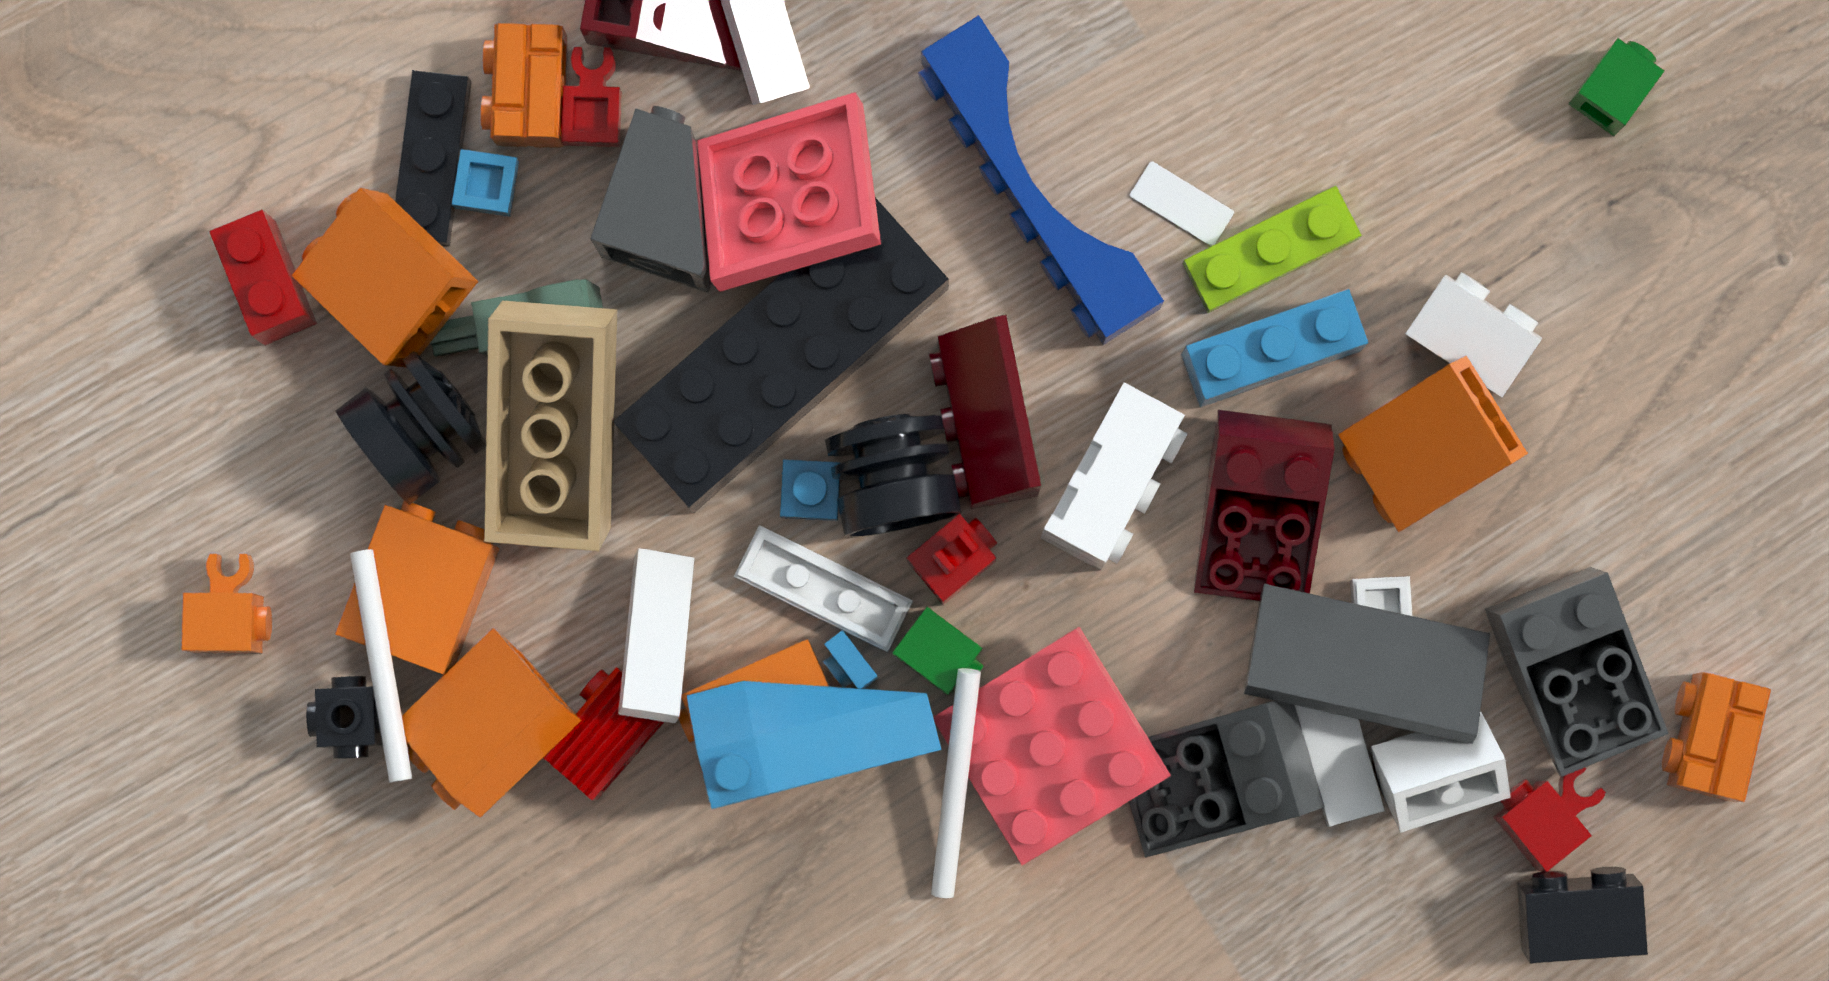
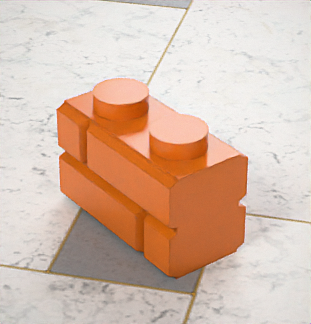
[481,23,568,148]
[1662,672,1771,802]

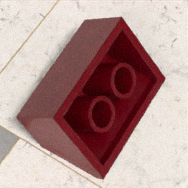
[929,315,1041,510]

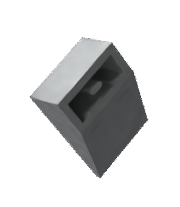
[1485,567,1669,777]
[1129,701,1324,858]

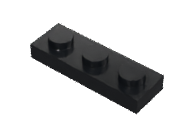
[395,70,471,247]

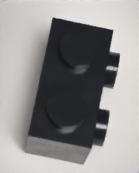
[1517,866,1648,963]

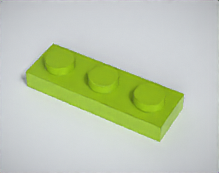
[1182,186,1362,313]

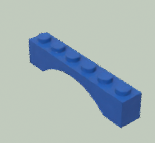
[918,15,1164,345]

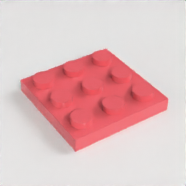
[697,92,881,292]
[933,627,1171,866]

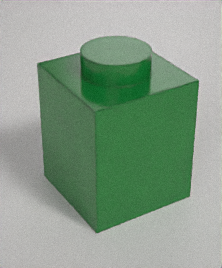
[1568,38,1665,136]
[892,607,985,696]

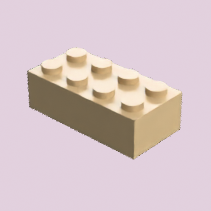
[484,301,617,551]

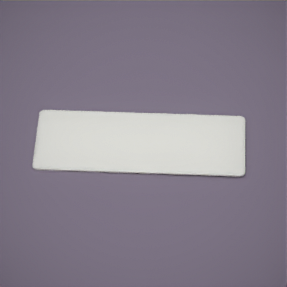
[1130,161,1234,246]

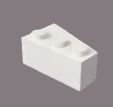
[1040,383,1188,570]

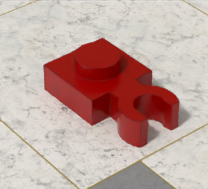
[561,47,622,147]

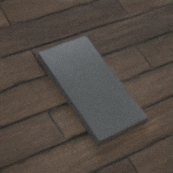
[1244,584,1490,744]

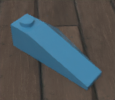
[687,681,941,809]

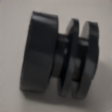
[336,351,486,505]
[825,414,962,538]

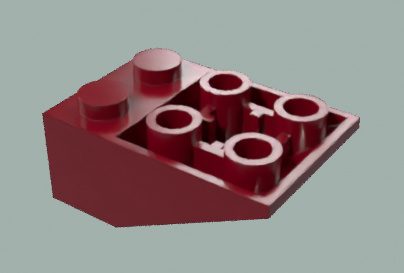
[580,0,742,71]
[1194,410,1335,601]

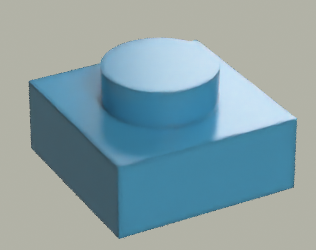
[452,149,519,217]
[780,460,840,521]
[823,630,878,689]

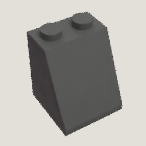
[590,106,712,293]

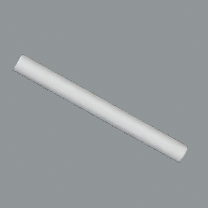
[350,549,413,783]
[931,668,981,898]

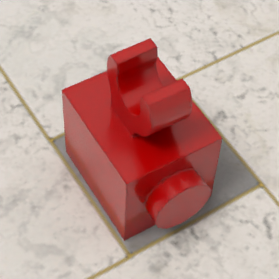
[906,514,998,605]
[1493,767,1606,872]

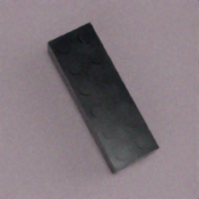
[613,197,949,513]

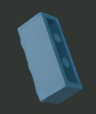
[1181,289,1369,408]

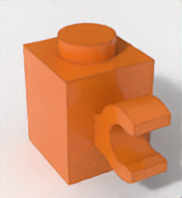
[182,554,272,653]

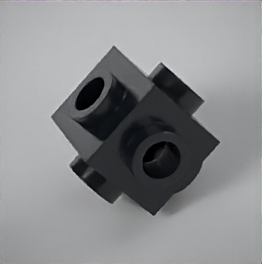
[306,676,383,759]

